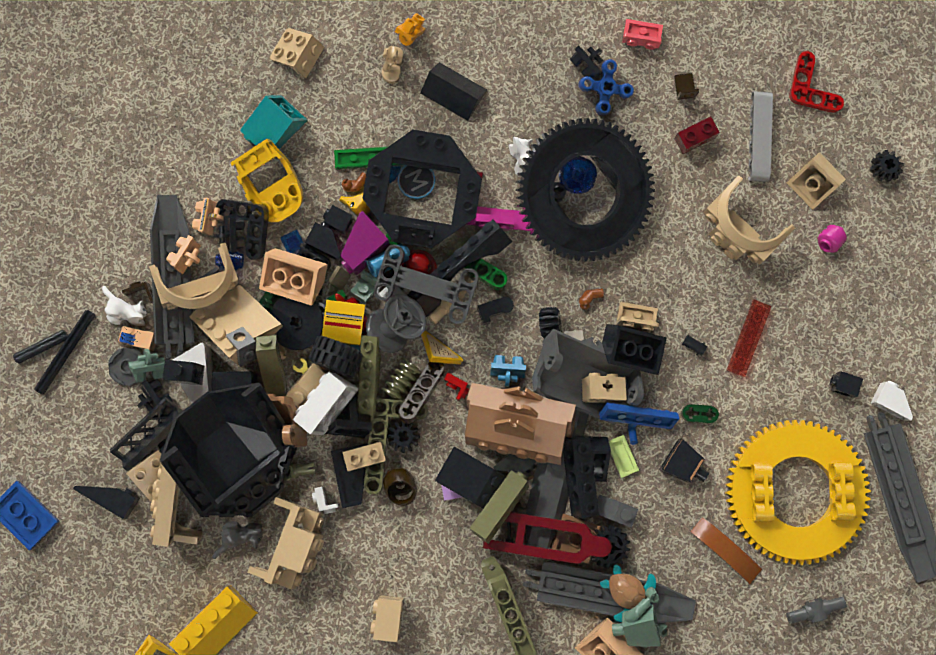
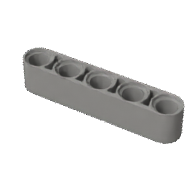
[748,91,773,182]

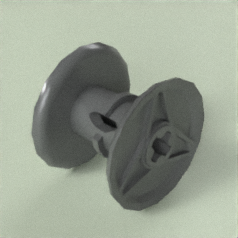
[366,294,426,353]

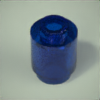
[215,251,244,271]

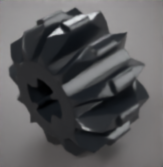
[870,150,904,183]
[539,307,562,339]
[387,422,420,453]

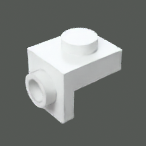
[312,487,340,514]

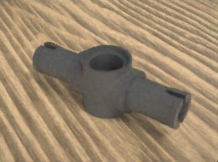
[786,597,847,624]

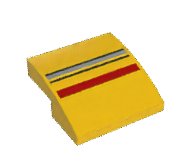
[322,300,365,346]

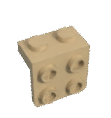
[270,28,324,78]
[616,302,659,333]

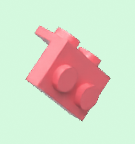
[622,19,663,50]

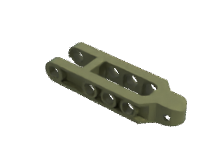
[481,556,537,655]

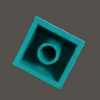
[239,95,308,149]

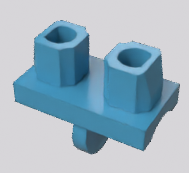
[490,355,526,387]

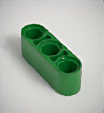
[462,258,507,290]

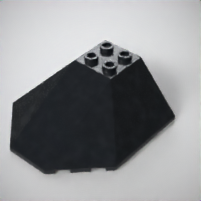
[159,383,295,517]

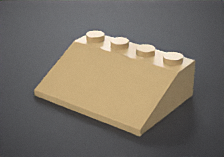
[189,285,283,368]

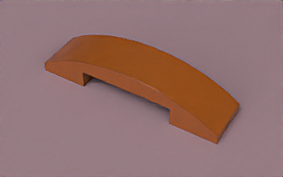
[690,517,762,584]

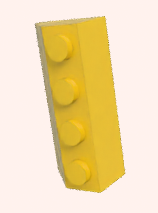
[169,585,258,655]

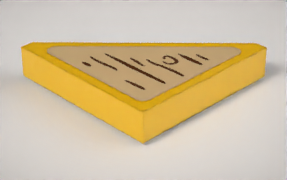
[421,331,463,365]

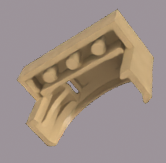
[149,243,238,310]
[150,466,203,547]

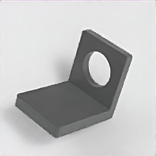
[226,327,257,367]

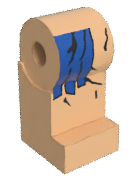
[118,326,156,351]

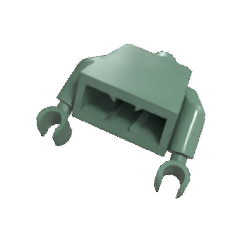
[612,587,667,648]

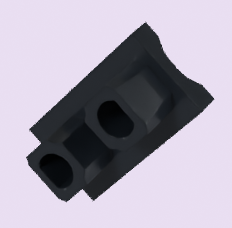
[570,45,603,78]
[213,216,245,253]
[137,379,173,415]

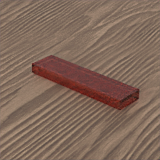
[726,299,772,377]

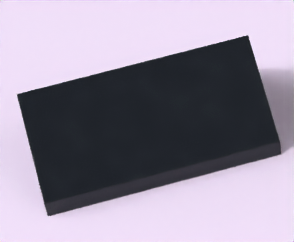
[420,62,487,121]

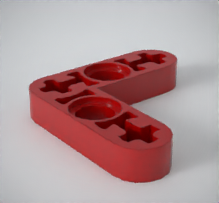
[789,51,844,113]

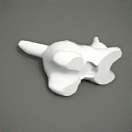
[509,137,533,177]
[102,286,147,326]

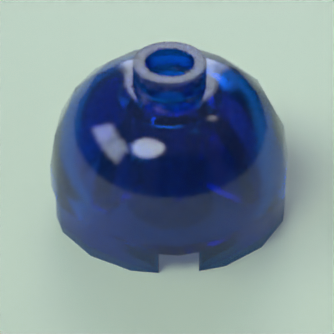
[558,156,597,194]

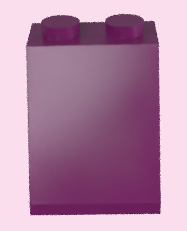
[340,211,390,276]

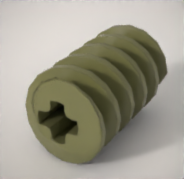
[381,358,422,400]

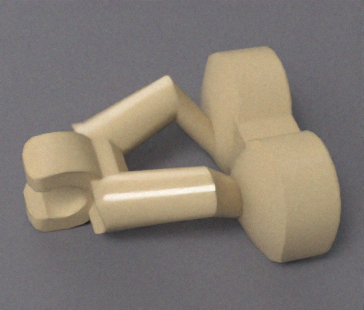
[382,46,403,84]

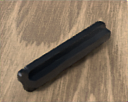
[13,330,68,364]

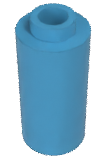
[366,243,410,277]

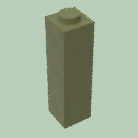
[256,335,287,397]
[470,470,529,544]

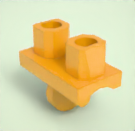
[395,13,426,46]

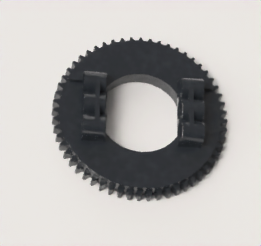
[515,118,655,262]

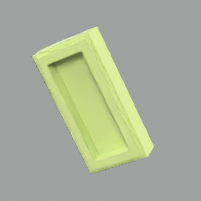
[609,435,639,478]

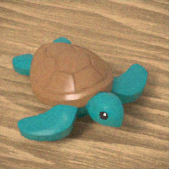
[600,565,656,622]

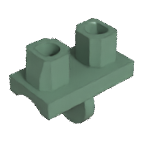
[128,349,165,382]

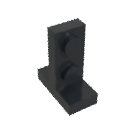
[328,394,372,438]

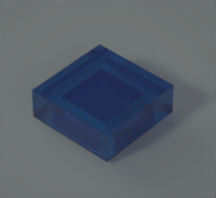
[280,229,304,253]

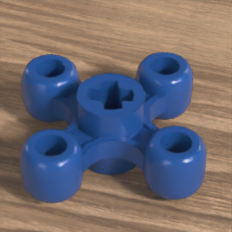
[578,59,634,116]

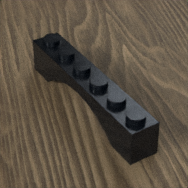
[407,219,513,317]

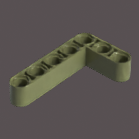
[364,399,429,495]

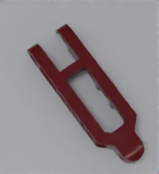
[482,512,612,564]

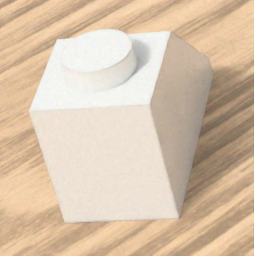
[871,381,913,421]

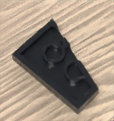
[331,443,368,508]

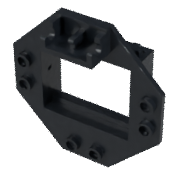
[362,129,482,249]

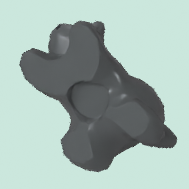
[212,521,263,559]

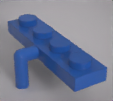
[599,403,679,445]

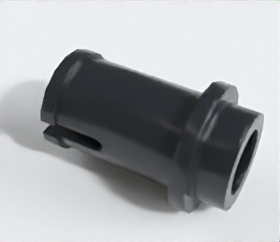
[682,335,708,356]

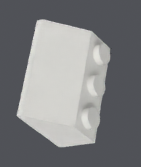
[293,372,359,435]

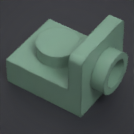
[350,270,377,305]

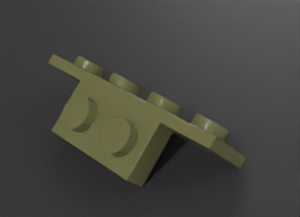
[358,336,381,415]

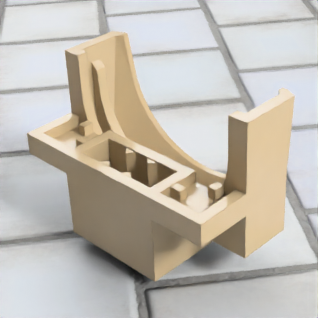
[703,175,795,265]
[247,497,324,589]

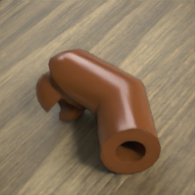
[341,172,366,192]
[579,288,604,310]

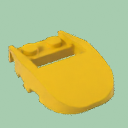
[230,139,303,222]

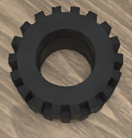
[308,336,363,377]

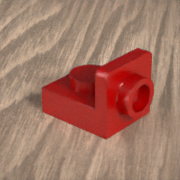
[444,372,470,401]

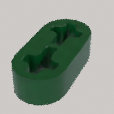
[681,404,719,423]

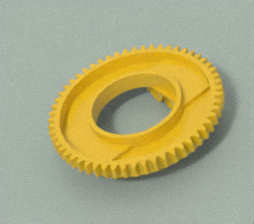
[725,420,871,565]

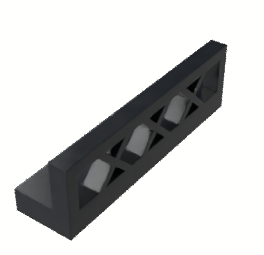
[110,397,183,471]

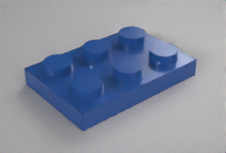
[0,481,60,550]

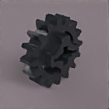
[591,525,630,569]

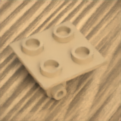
[126,450,163,502]

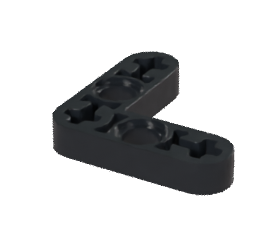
[216,199,269,260]

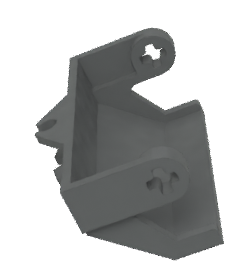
[532,329,644,425]

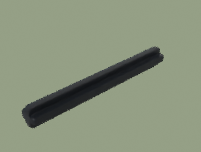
[34,310,95,394]

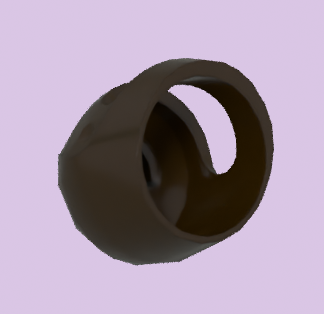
[383,468,417,506]

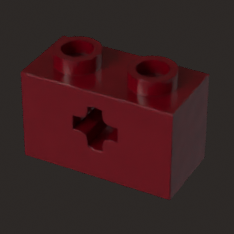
[674,116,720,154]

